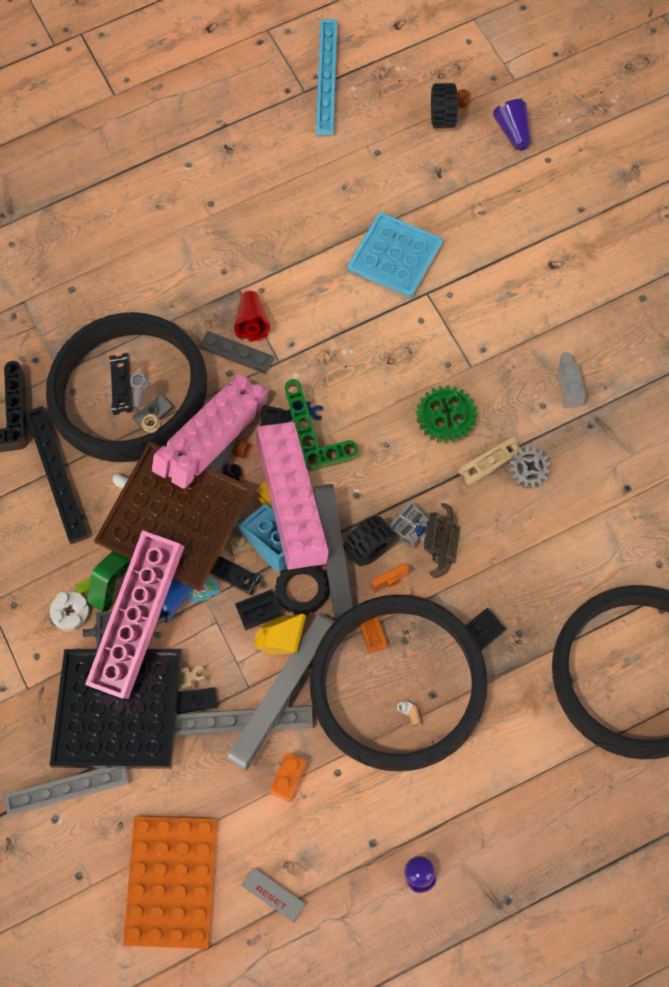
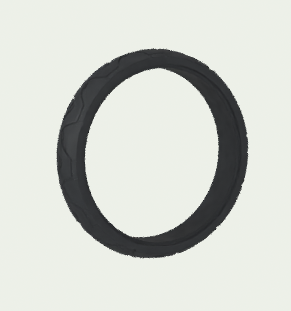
[46,312,207,462]
[552,585,669,759]
[310,594,488,772]

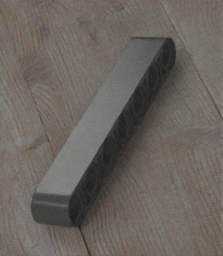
[314,484,353,620]

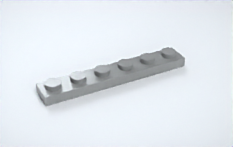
[4,768,129,816]

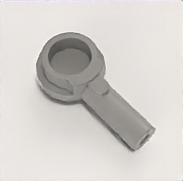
[130,373,149,410]

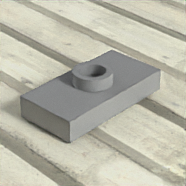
[132,394,173,432]

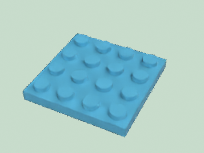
[347,212,443,298]

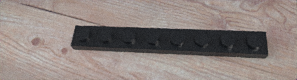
[25,406,89,544]

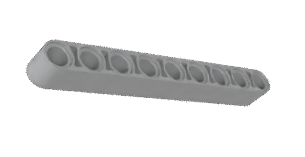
[227,613,335,771]

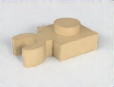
[179,666,207,692]

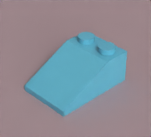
[237,504,287,573]

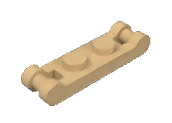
[458,437,524,487]

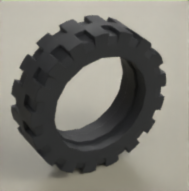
[275,565,328,615]

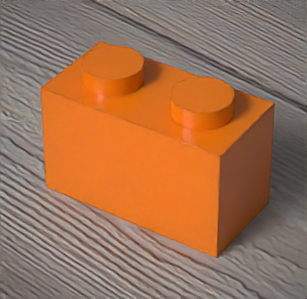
[270,752,307,803]

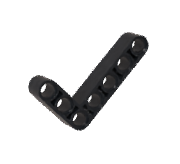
[0,361,28,452]

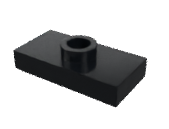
[177,687,217,714]

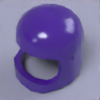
[404,856,436,894]

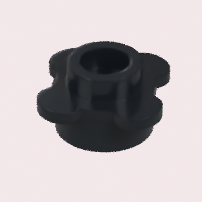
[223,463,241,481]

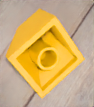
[254,614,306,655]

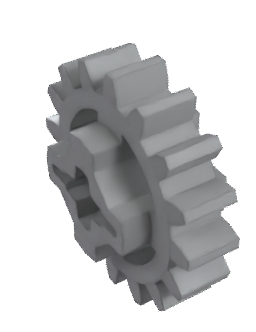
[508,447,551,489]

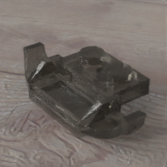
[424,502,461,578]

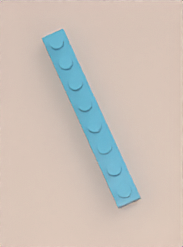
[316,19,338,135]

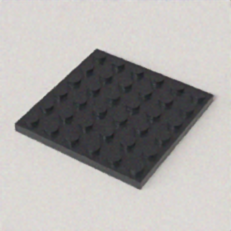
[49,649,182,769]

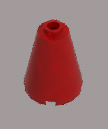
[234,290,271,342]

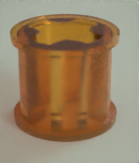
[457,89,471,108]
[232,439,251,458]

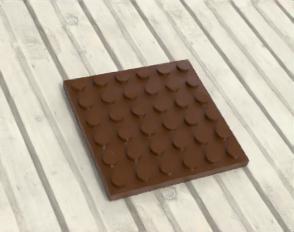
[94,441,254,592]

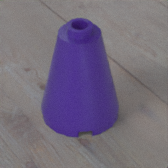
[493,99,531,151]

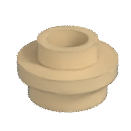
[142,414,161,433]

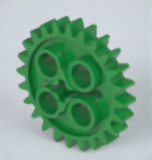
[416,385,478,444]

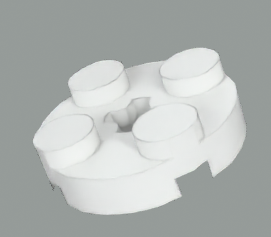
[50,592,90,631]

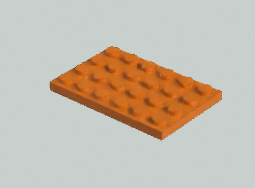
[123,817,217,949]

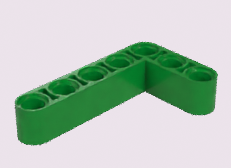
[285,379,358,471]
[87,552,131,612]

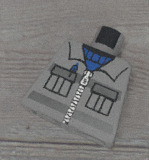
[389,501,436,548]

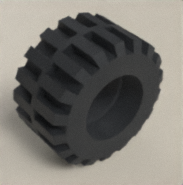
[431,83,458,128]
[343,516,396,566]

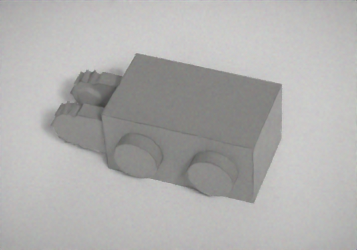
[557,352,586,409]

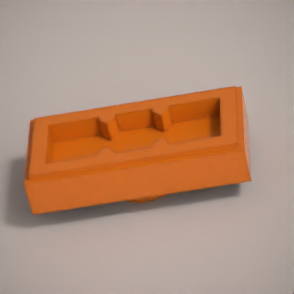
[371,563,409,593]
[359,617,388,654]

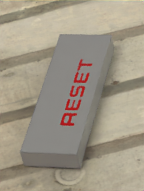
[242,868,306,923]

